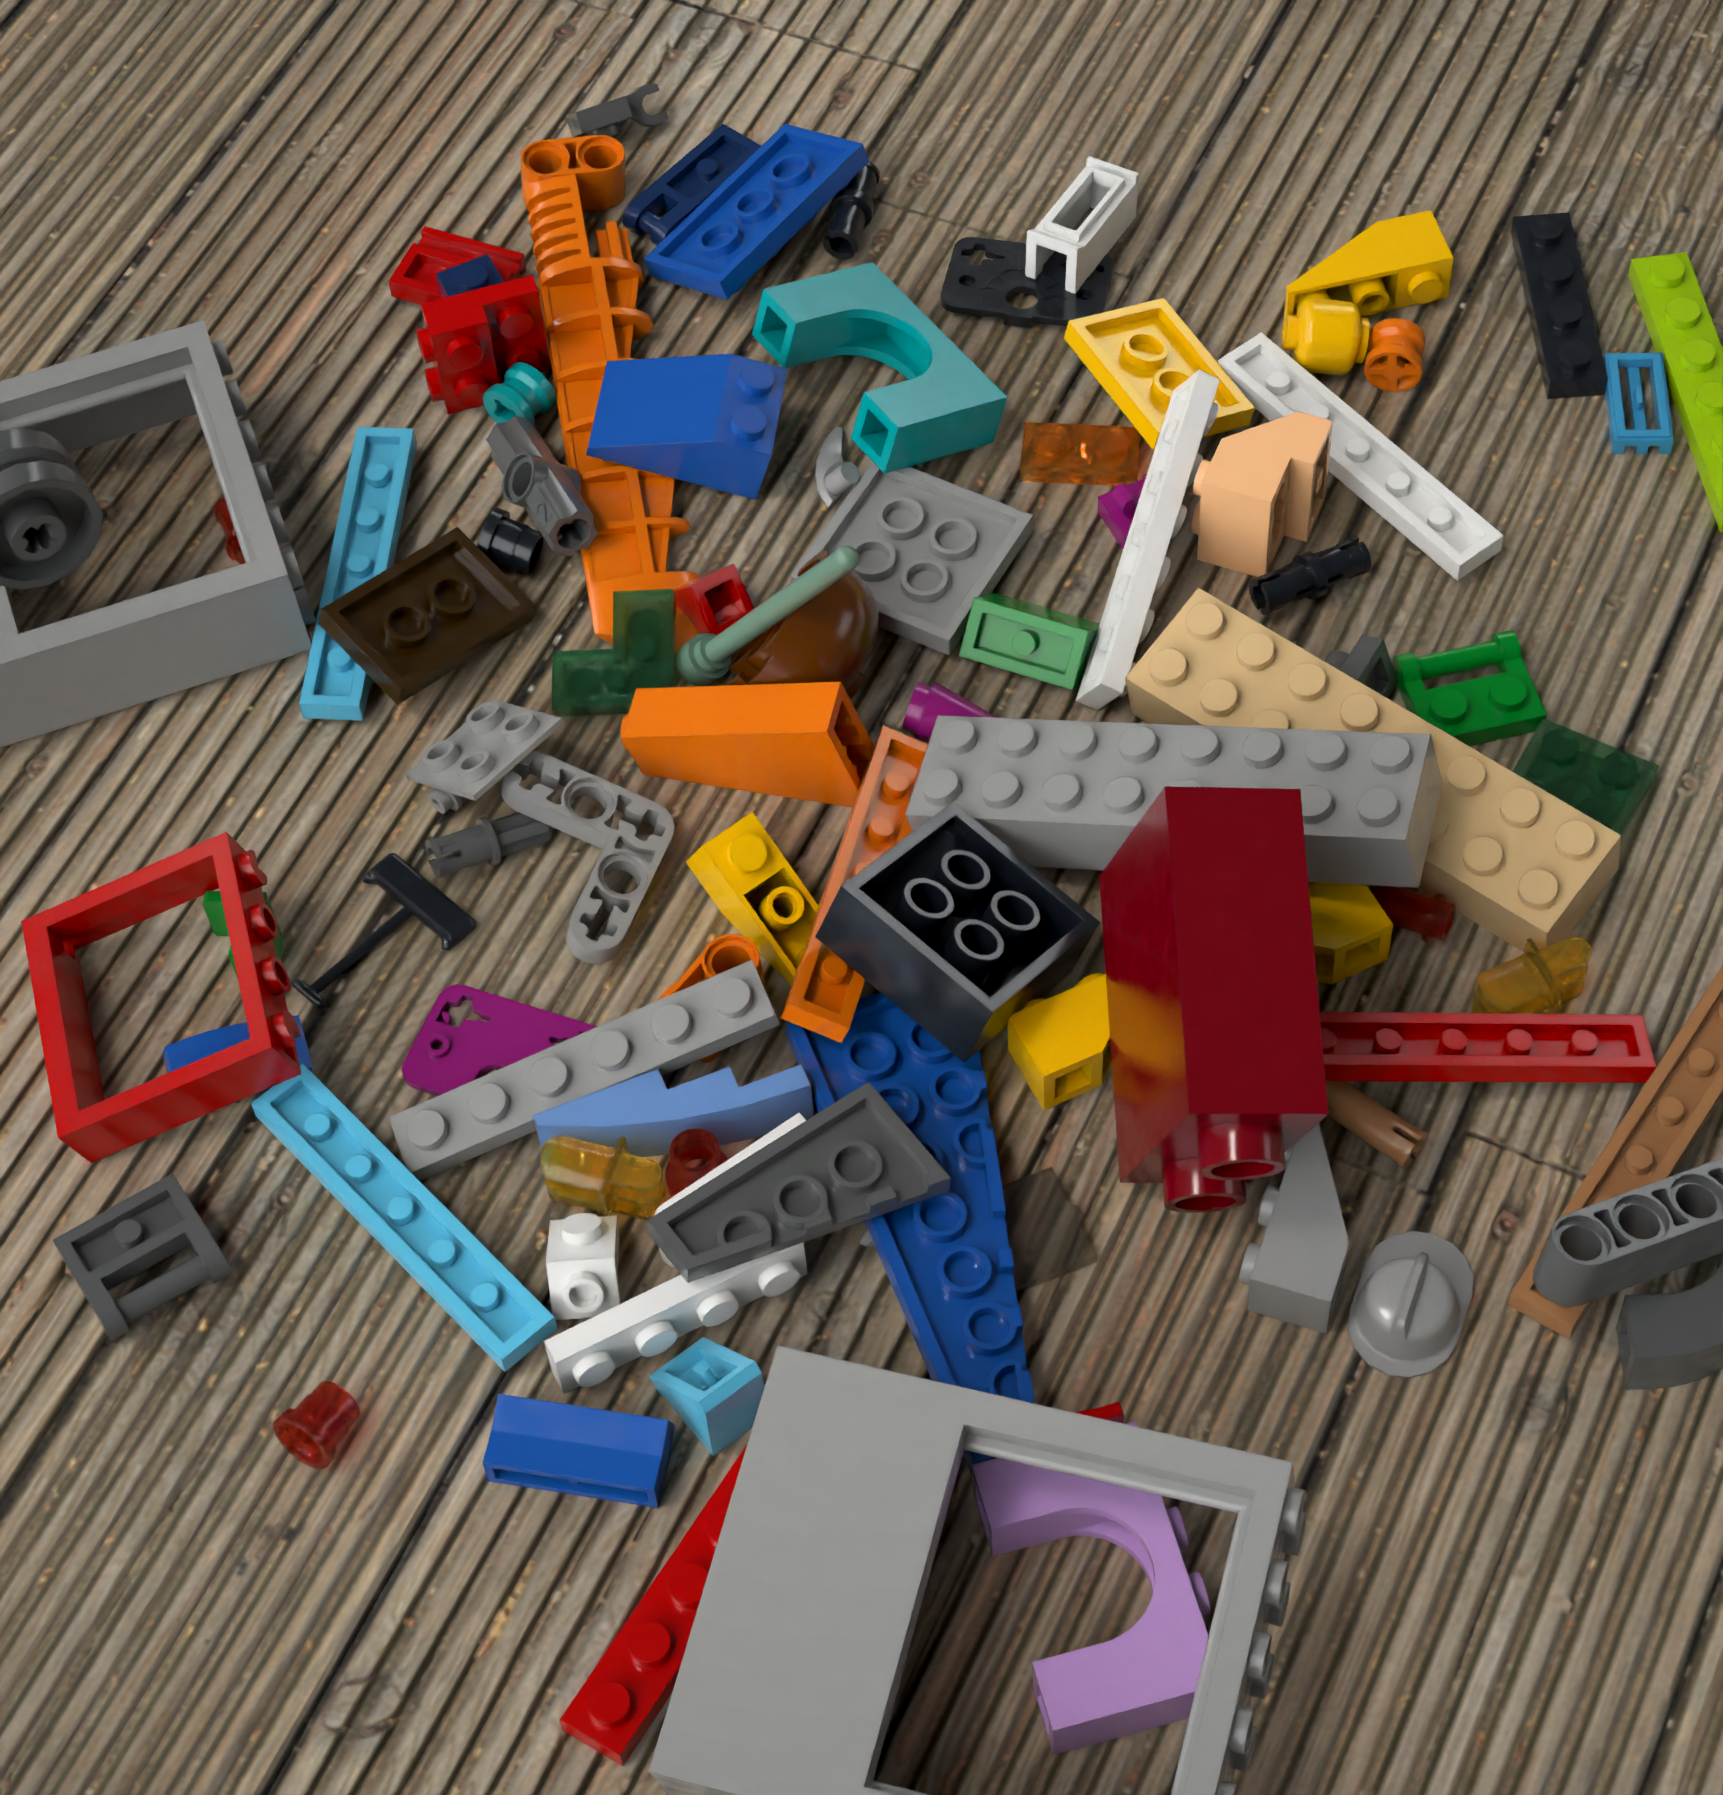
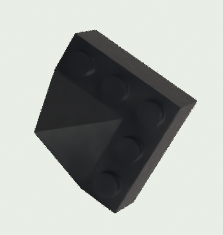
[815,802,1101,1062]

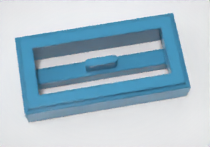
[1603,353,1674,454]

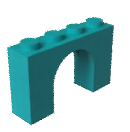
[752,262,1007,474]

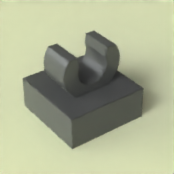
[1324,635,1398,698]

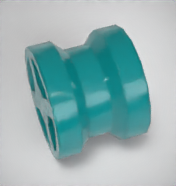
[483,362,556,425]

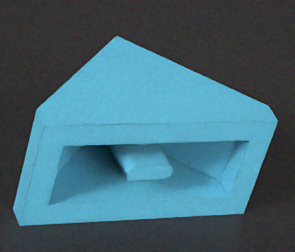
[649,1337,764,1456]

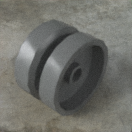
[0,428,102,590]

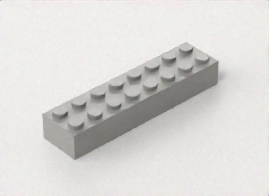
[905,715,1443,888]

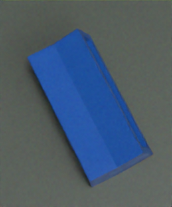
[483,1394,675,1508]

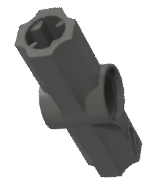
[486,416,598,556]

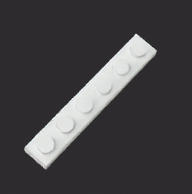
[1218,332,1504,581]
[1076,369,1220,710]

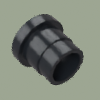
[477,507,545,575]

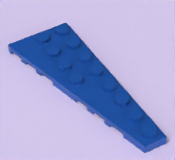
[785,992,1035,1474]

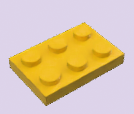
[1064,298,1255,450]

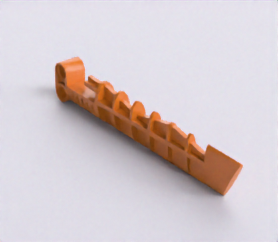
[520,135,700,664]

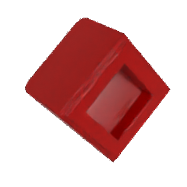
[669,564,755,635]

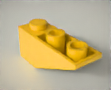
[1283,210,1453,324]
[686,812,819,986]

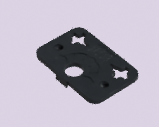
[941,237,1114,328]

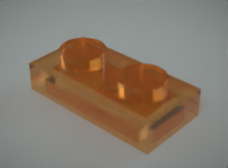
[1020,422,1140,486]

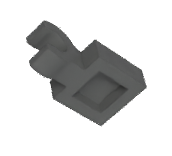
[565,84,668,136]

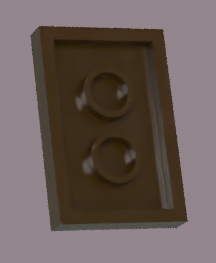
[318,527,536,705]

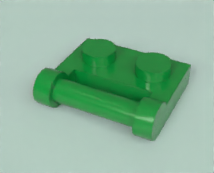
[1392,630,1547,746]

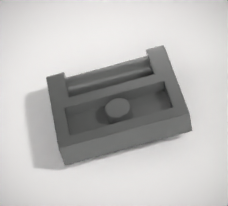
[53,1173,232,1342]

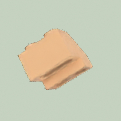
[1191,411,1333,577]

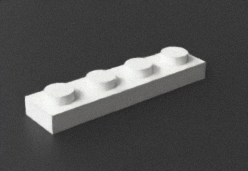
[544,1242,808,1394]

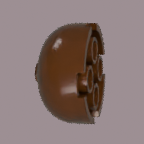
[715,550,879,699]

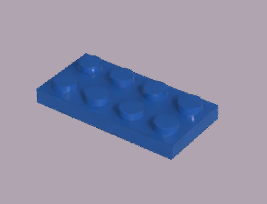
[643,124,870,300]

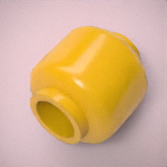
[1281,297,1369,376]

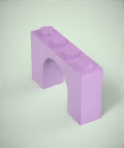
[972,1421,1210,1755]

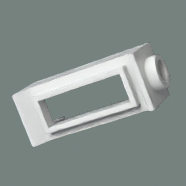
[1025,156,1139,294]

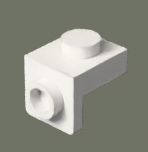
[546,1213,621,1320]

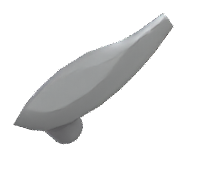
[815,427,860,508]

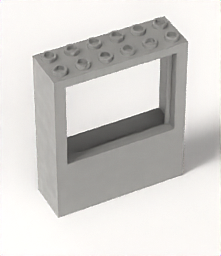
[0,320,316,748]
[649,1345,1307,1795]

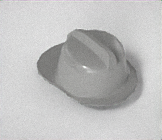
[1348,1231,1474,1378]

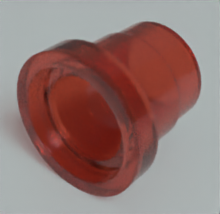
[665,1128,728,1197]
[273,1381,360,1469]

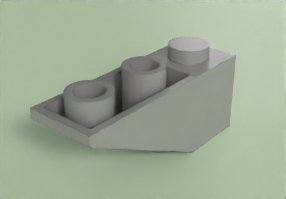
[1239,1123,1349,1334]

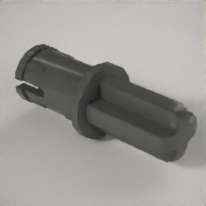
[425,812,552,879]

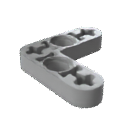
[500,750,675,964]

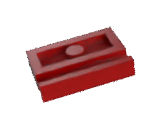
[388,226,527,305]

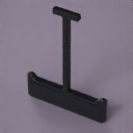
[293,853,476,1009]

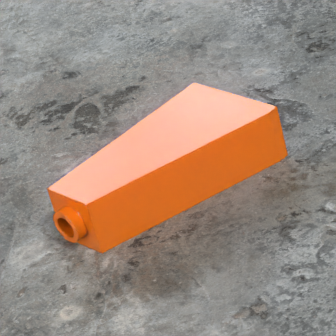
[620,682,874,807]

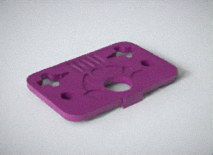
[402,984,597,1096]

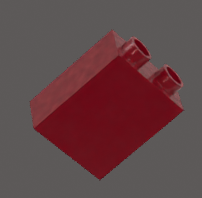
[1099,786,1329,1213]

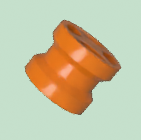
[1364,318,1426,392]

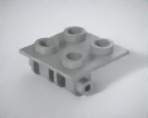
[406,699,564,814]

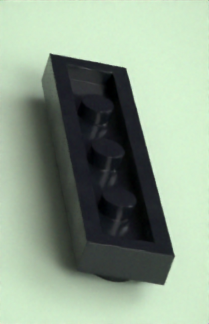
[1511,212,1608,399]

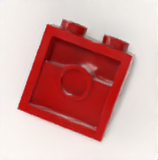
[416,275,552,414]

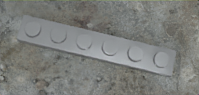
[388,960,780,1181]

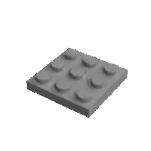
[790,461,1033,656]

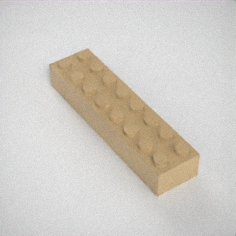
[1125,587,1621,965]

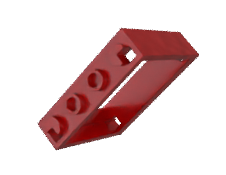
[21,832,301,1163]

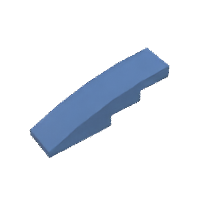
[533,1064,814,1160]

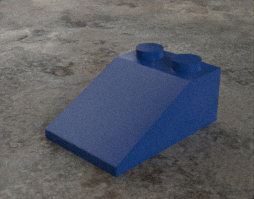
[586,354,787,500]

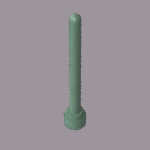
[676,546,859,686]

